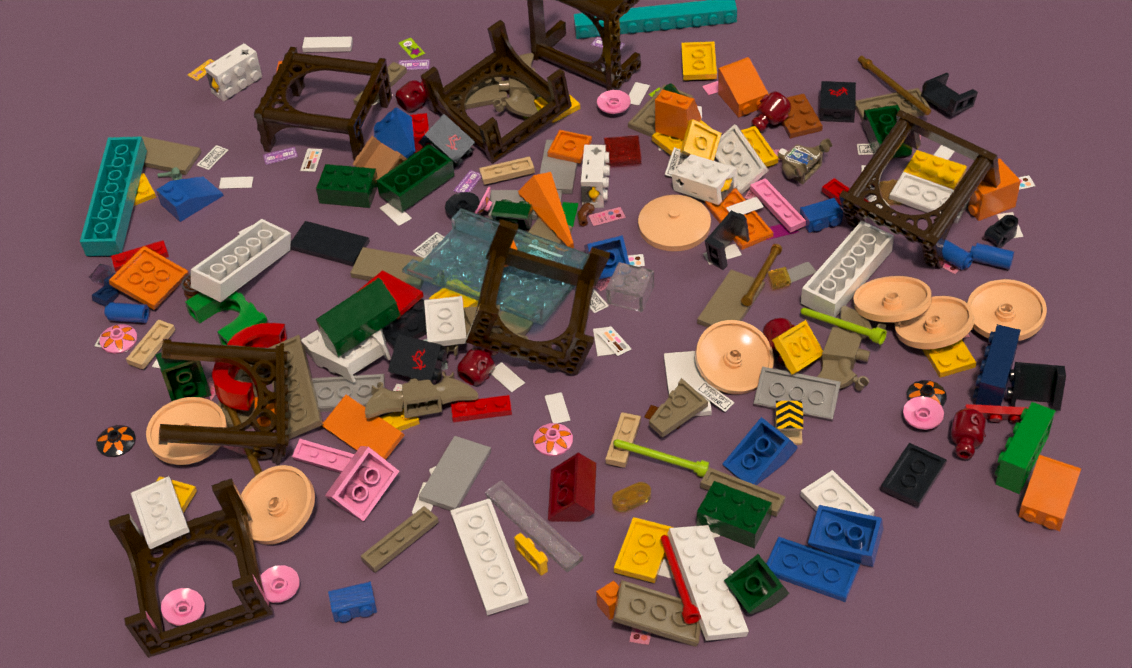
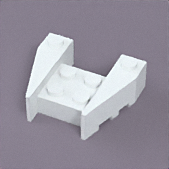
[301,329,391,383]

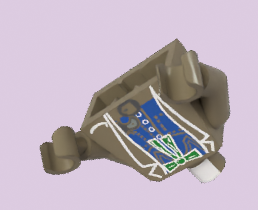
[778,138,833,184]

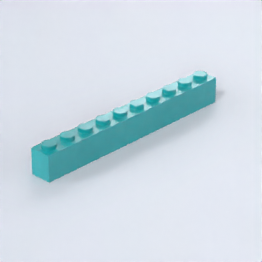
[574,0,737,39]

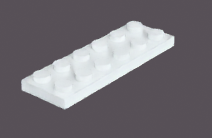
[450,499,529,615]
[667,525,749,641]

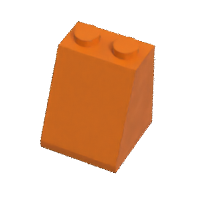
[718,57,769,118]
[655,89,701,140]
[968,158,1021,221]
[1018,455,1081,531]

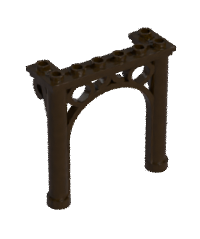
[158,339,289,465]

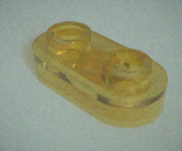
[612,482,651,512]

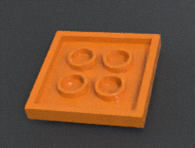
[109,246,189,310]

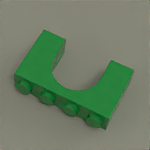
[185,291,268,345]

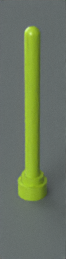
[800,308,887,345]
[613,439,710,477]

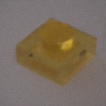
[768,267,791,290]

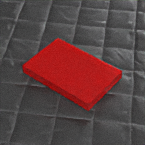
[357,270,424,318]

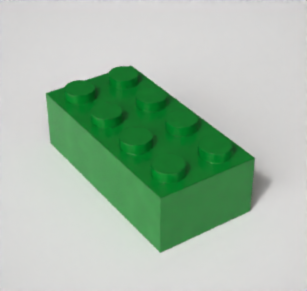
[995,402,1056,494]

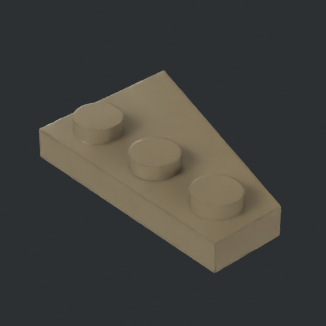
[649,378,708,438]

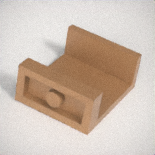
[353,136,407,180]

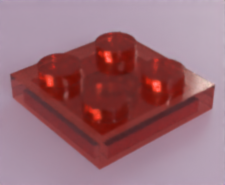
[604,135,642,166]

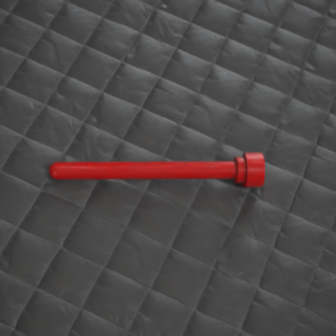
[661,535,701,624]

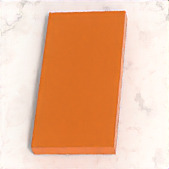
[705,188,773,250]
[322,395,405,460]

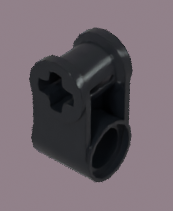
[984,214,1019,248]

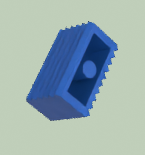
[800,198,843,233]
[328,581,377,622]

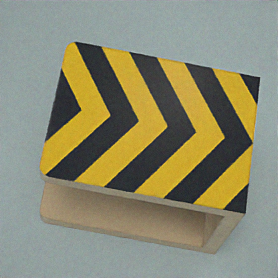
[775,401,804,445]

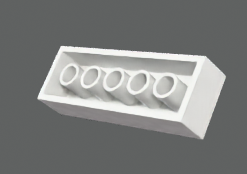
[191,219,291,302]
[801,221,894,317]

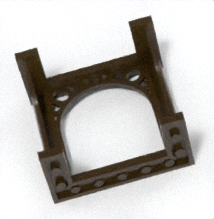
[527,0,641,91]
[421,20,572,164]
[254,47,392,161]
[839,110,1001,269]
[466,219,610,375]
[109,478,273,658]

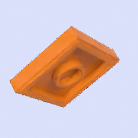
[547,130,592,164]

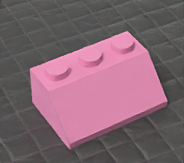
[325,446,399,521]

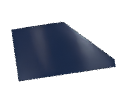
[92,273,119,307]

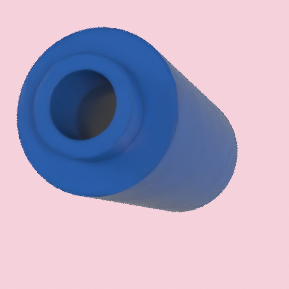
[942,240,973,270]
[970,243,1015,270]
[104,302,149,323]

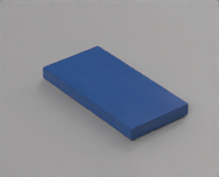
[766,537,860,602]

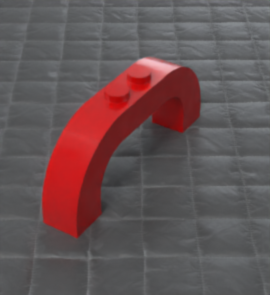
[212,323,287,411]

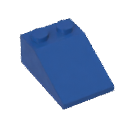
[374,107,415,158]
[156,176,224,222]
[722,417,798,485]
[808,505,884,567]

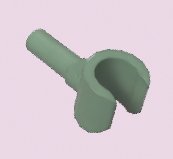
[158,167,182,180]

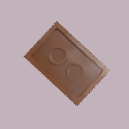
[781,93,823,139]

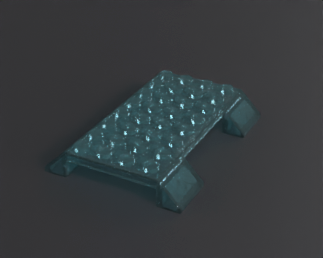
[402,208,588,325]

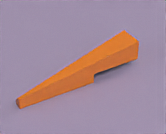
[518,172,574,249]

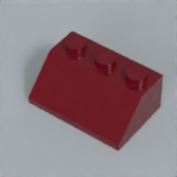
[548,452,596,522]

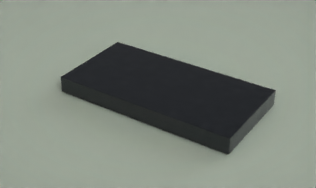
[290,221,370,266]

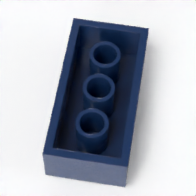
[973,324,1021,406]

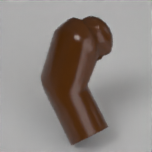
[577,202,595,227]

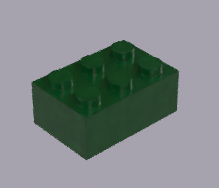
[863,105,913,158]
[316,164,378,208]
[155,342,212,401]
[696,481,772,549]

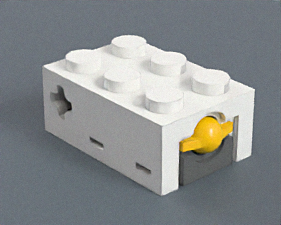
[205,43,262,101]
[581,145,610,208]
[672,154,738,205]

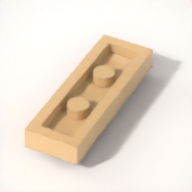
[479,156,535,185]
[126,320,175,370]
[605,412,641,468]

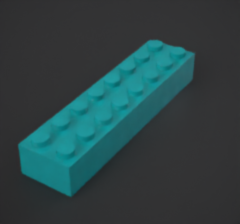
[80,137,147,256]

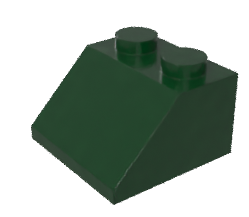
[491,199,533,230]
[724,554,790,614]

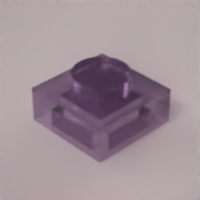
[89,264,114,284]

